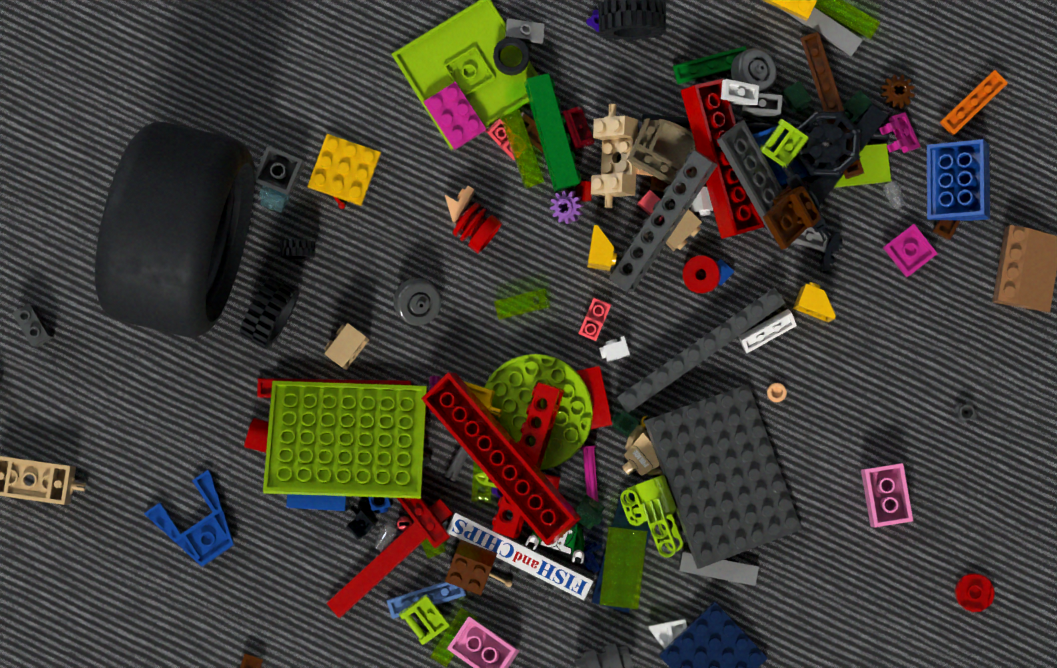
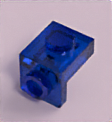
[584,542,603,573]

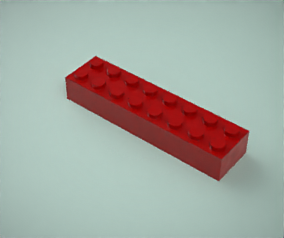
[681,79,764,239]

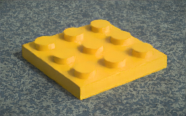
[307,134,381,206]

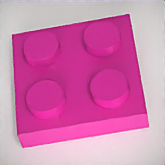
[883,224,938,278]

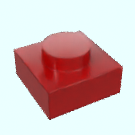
[575,181,592,203]

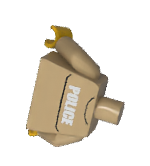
[622,416,663,476]

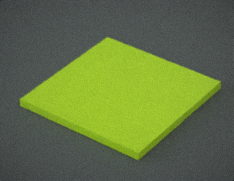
[391,0,539,150]

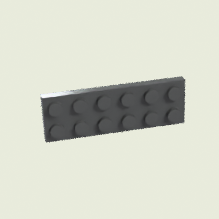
[717,120,783,239]

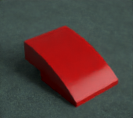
[577,366,612,430]

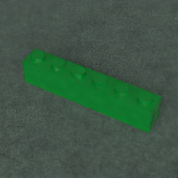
[524,73,581,192]

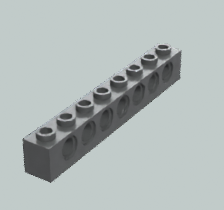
[609,150,718,292]

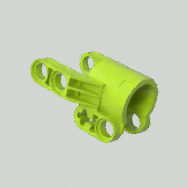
[620,475,684,558]

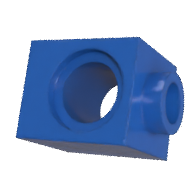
[369,497,392,514]

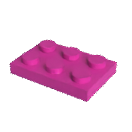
[424,82,486,150]

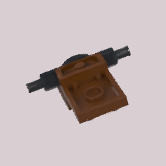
[763,164,831,250]

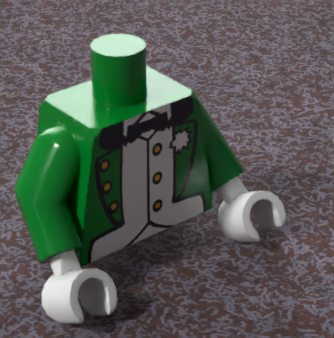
[525,523,585,563]

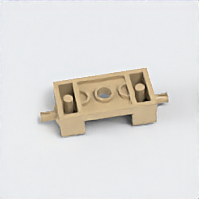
[591,104,638,208]
[0,456,86,505]

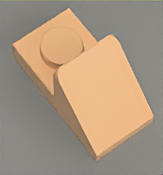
[445,186,475,225]

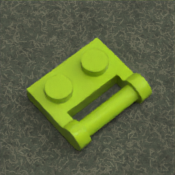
[760,119,809,169]
[398,594,450,645]

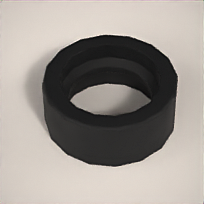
[493,37,529,75]

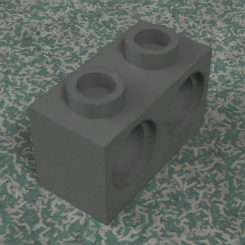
[12,303,54,347]

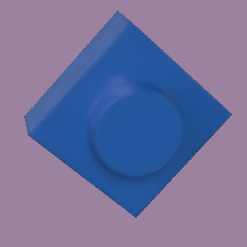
[717,259,734,286]

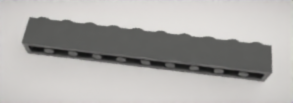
[616,287,785,414]

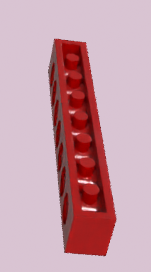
[492,382,565,538]

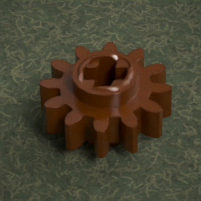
[880,75,915,109]

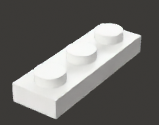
[738,309,797,353]

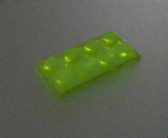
[599,527,647,609]

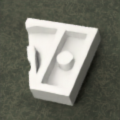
[648,619,687,649]

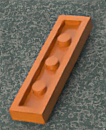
[939,70,1008,136]

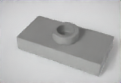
[505,18,544,44]

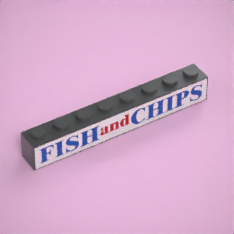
[446,511,595,603]

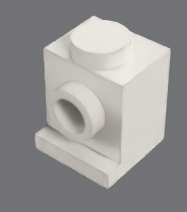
[599,336,630,362]

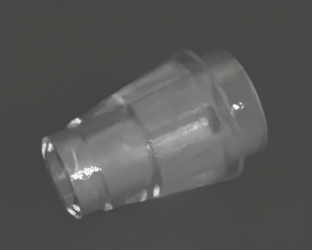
[882,180,904,209]
[374,522,398,552]

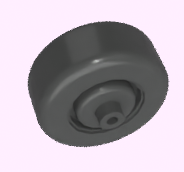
[731,48,777,93]
[393,278,441,326]

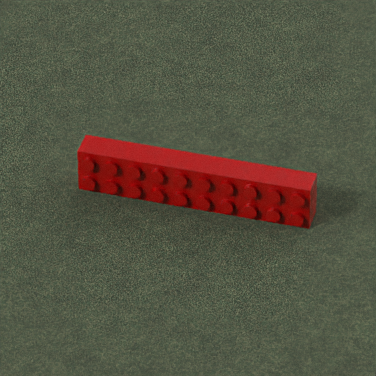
[421,372,581,545]

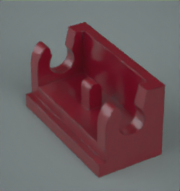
[562,106,595,150]

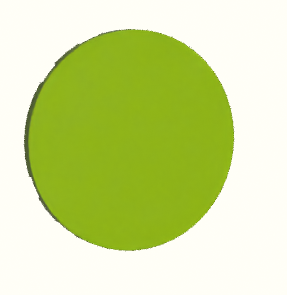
[485,354,593,470]

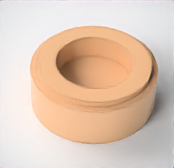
[767,383,787,402]

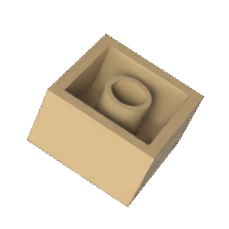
[324,323,369,370]

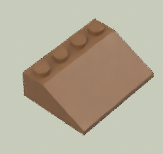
[993,225,1057,313]

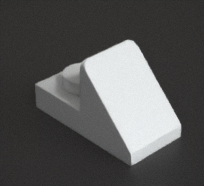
[721,79,759,105]

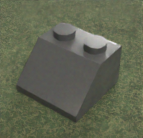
[254,145,306,195]

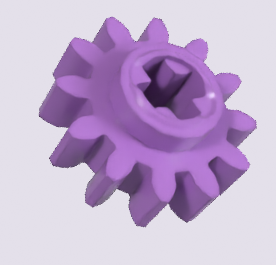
[550,189,584,224]

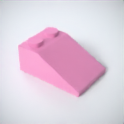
[447,616,520,668]

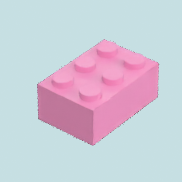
[861,463,913,527]

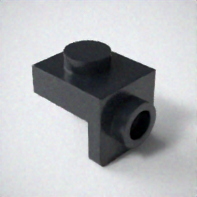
[346,507,379,540]

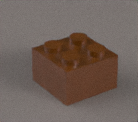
[445,540,497,596]

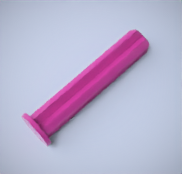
[581,446,598,504]

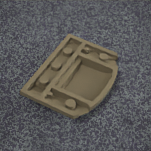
[627,118,697,193]

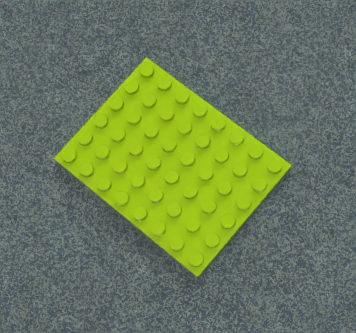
[263,381,427,499]

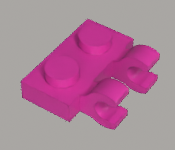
[879,112,921,153]

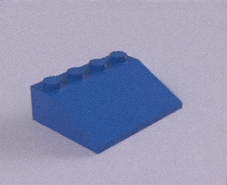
[927,139,990,221]

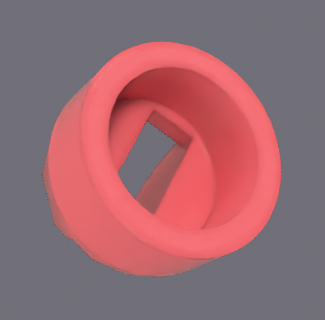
[397,516,413,532]

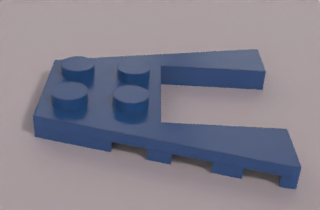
[144,470,235,567]

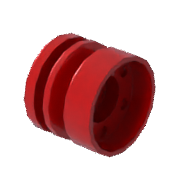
[452,202,502,254]

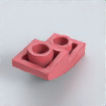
[485,119,527,160]
[578,297,612,341]

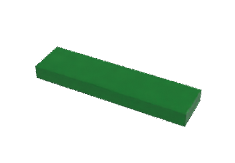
[672,46,747,85]

